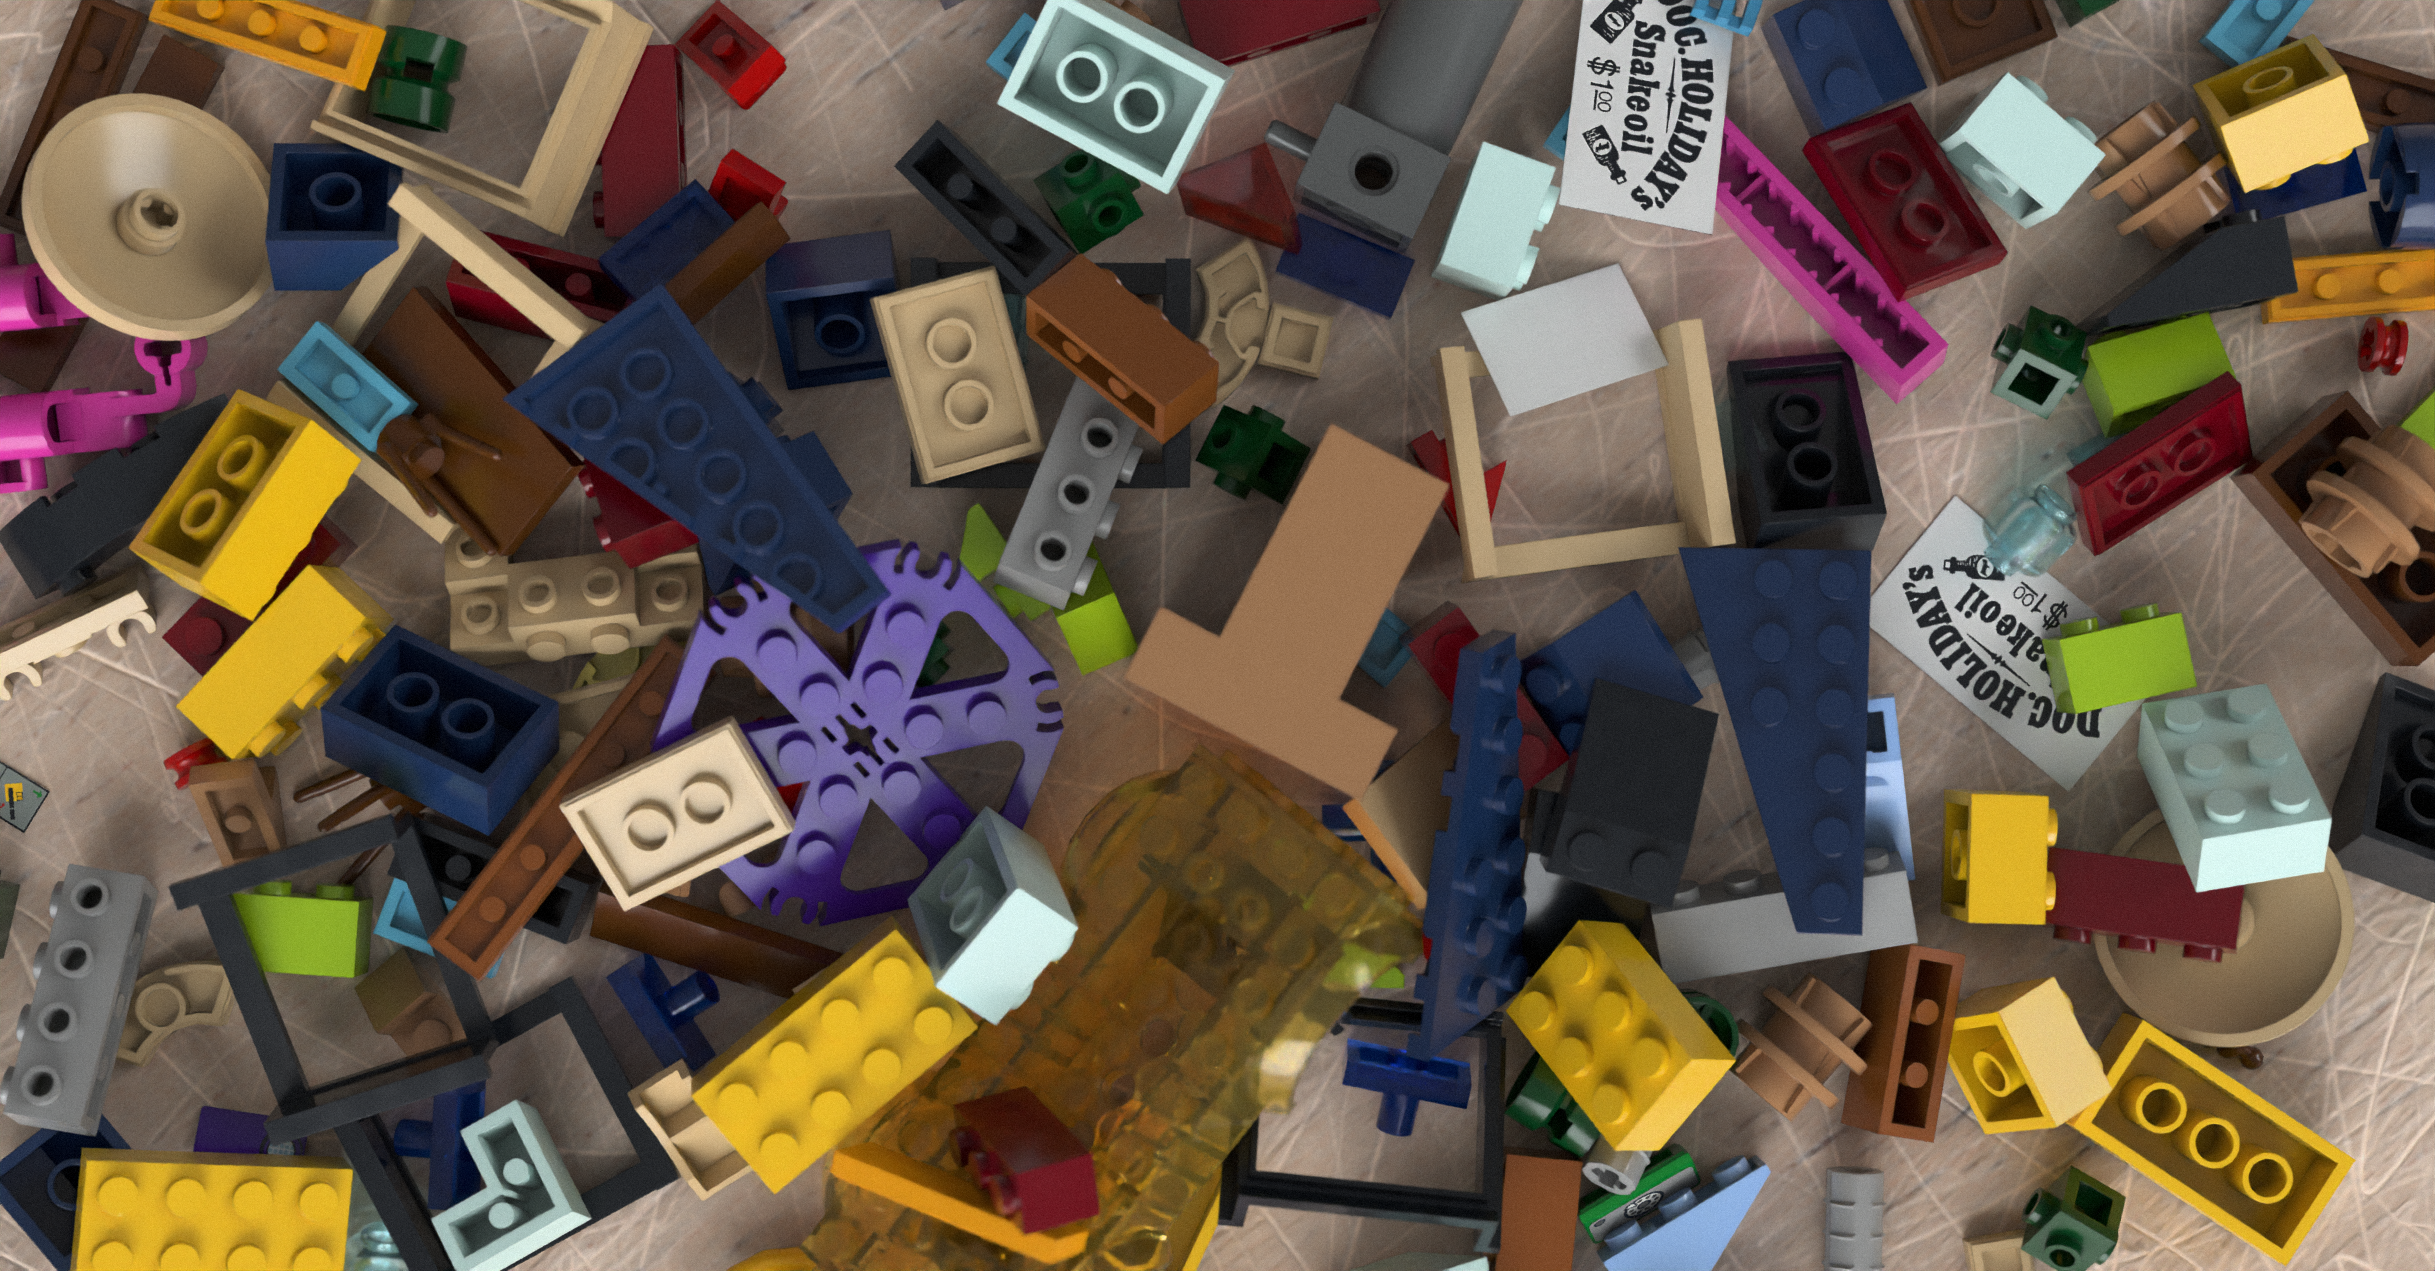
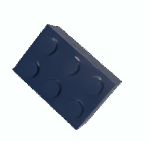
[321,624,560,836]

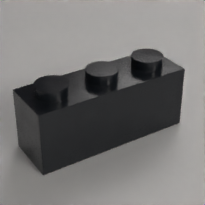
[894,120,1079,296]
[387,812,602,944]

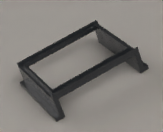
[911,258,1191,489]
[168,810,500,1146]
[333,976,681,1271]
[1217,994,1506,1254]

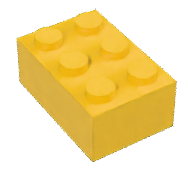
[128,389,362,621]
[176,565,394,759]
[1505,920,1736,1150]

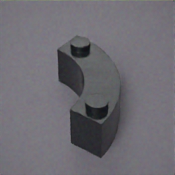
[0,393,229,599]

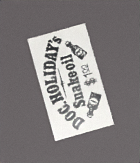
[1559,0,1737,235]
[1870,496,2146,792]

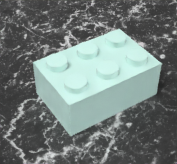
[997,0,1235,194]
[2137,684,2332,892]
[907,806,1079,1025]

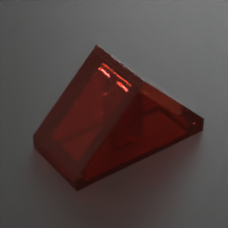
[1177,142,1303,255]

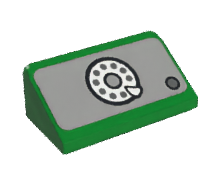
[1577,1143,1701,1244]

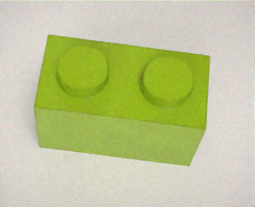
[2082,312,2236,439]
[2042,603,2197,714]
[233,879,374,978]

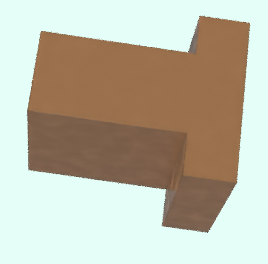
[1123,423,1449,801]

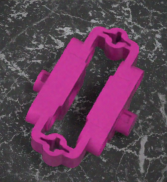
[0,233,208,494]

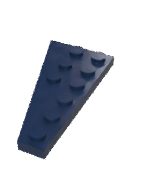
[1678,547,1872,936]

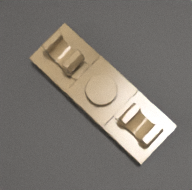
[0,562,157,701]

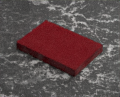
[1802,102,2008,303]
[2066,371,2253,556]

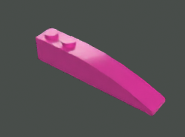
[1715,115,1949,404]

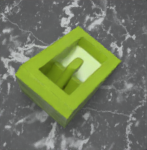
[1051,540,1139,676]

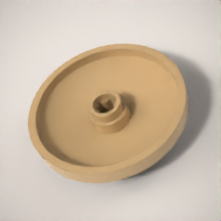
[22,93,273,341]
[2093,808,2355,1048]

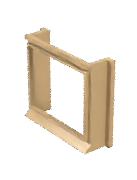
[309,0,654,237]
[265,182,604,544]
[1430,318,1736,584]

